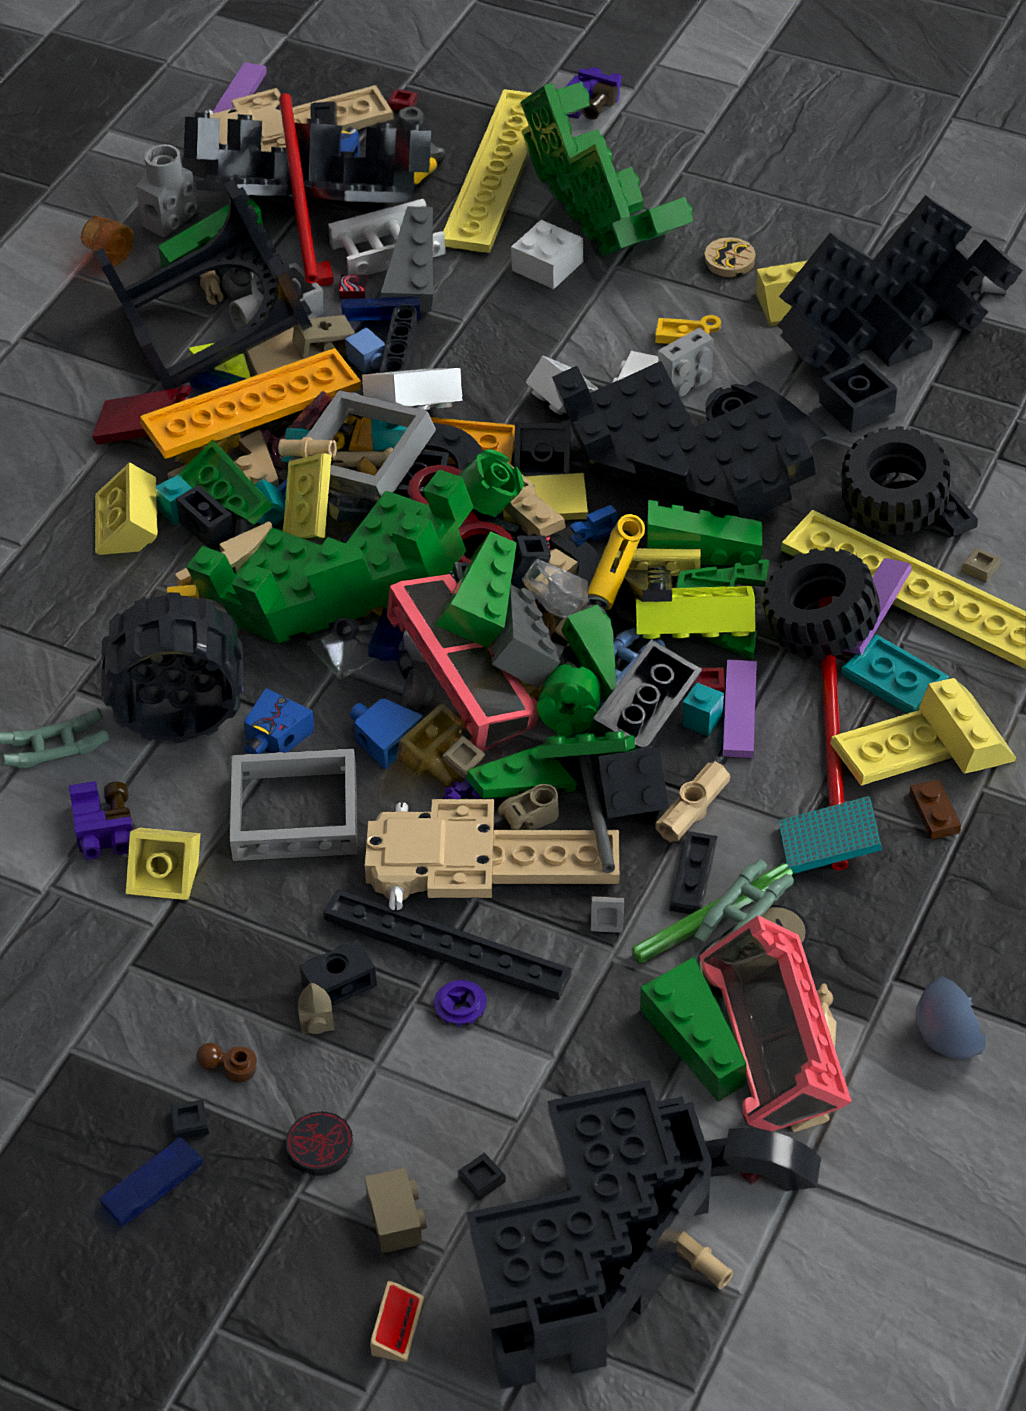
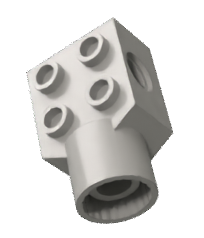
[136,144,198,237]
[229,262,324,331]

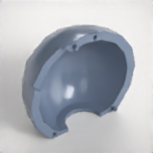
[916,977,986,1059]

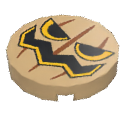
[704,237,756,277]

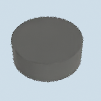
[399,107,423,128]

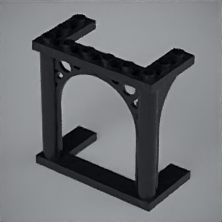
[94,180,312,390]

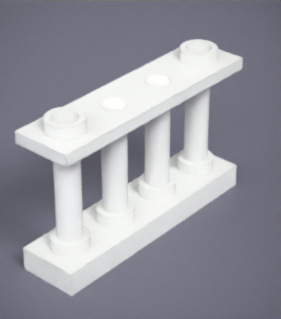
[328,199,446,275]

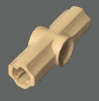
[656,761,730,843]

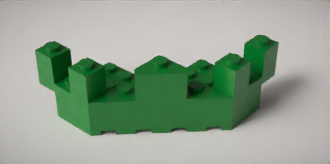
[520,82,694,256]
[186,469,473,643]

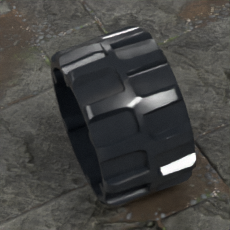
[101,592,245,743]

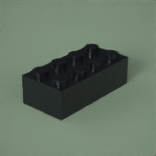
[588,639,702,749]

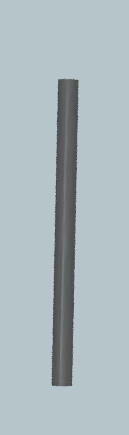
[578,755,615,873]

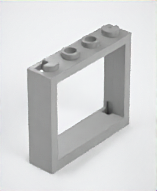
[288,390,436,502]
[230,749,357,861]

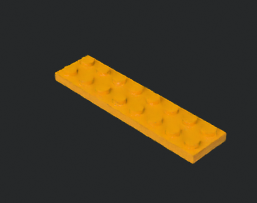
[140,348,361,459]

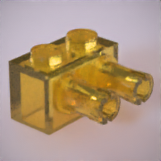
[396,703,464,787]

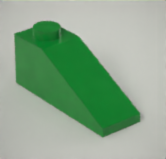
[561,604,616,702]

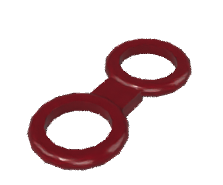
[407,465,514,562]

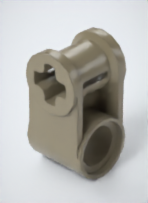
[498,784,559,830]

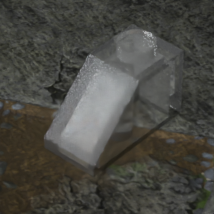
[522,559,588,619]

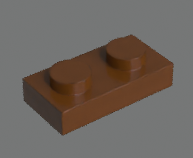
[909,779,961,840]

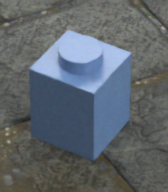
[345,328,385,375]

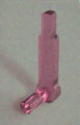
[262,391,331,459]

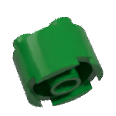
[458,449,524,517]
[537,664,602,737]

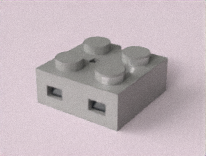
[658,328,714,397]

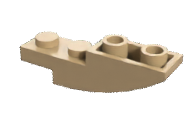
[505,462,566,537]
[175,521,272,593]

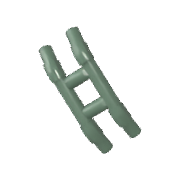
[0,708,110,768]
[694,859,794,959]

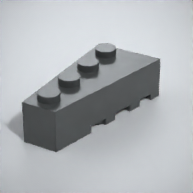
[379,206,433,312]
[491,585,560,688]

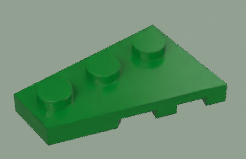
[537,731,635,758]
[466,746,577,799]

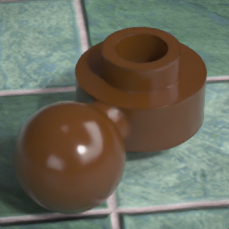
[196,1043,257,1082]

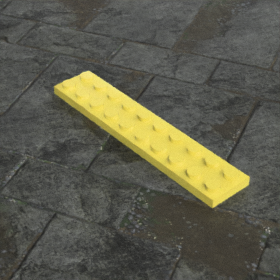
[443,89,532,253]
[781,510,1026,669]

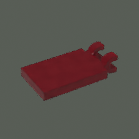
[92,385,193,444]

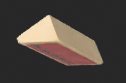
[370,1281,424,1362]

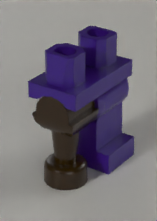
[565,67,622,120]
[69,781,133,860]

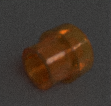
[80,215,134,266]

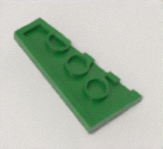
[178,440,273,525]

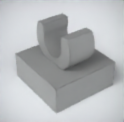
[591,897,624,933]

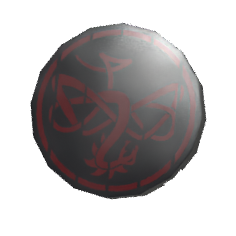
[286,1111,354,1176]

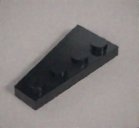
[620,565,672,602]

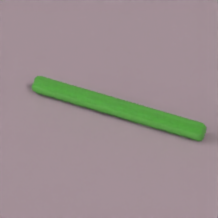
[632,863,793,963]

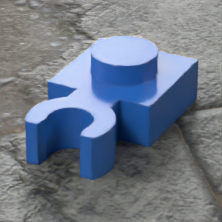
[570,505,617,546]

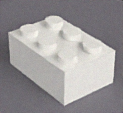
[362,368,462,410]

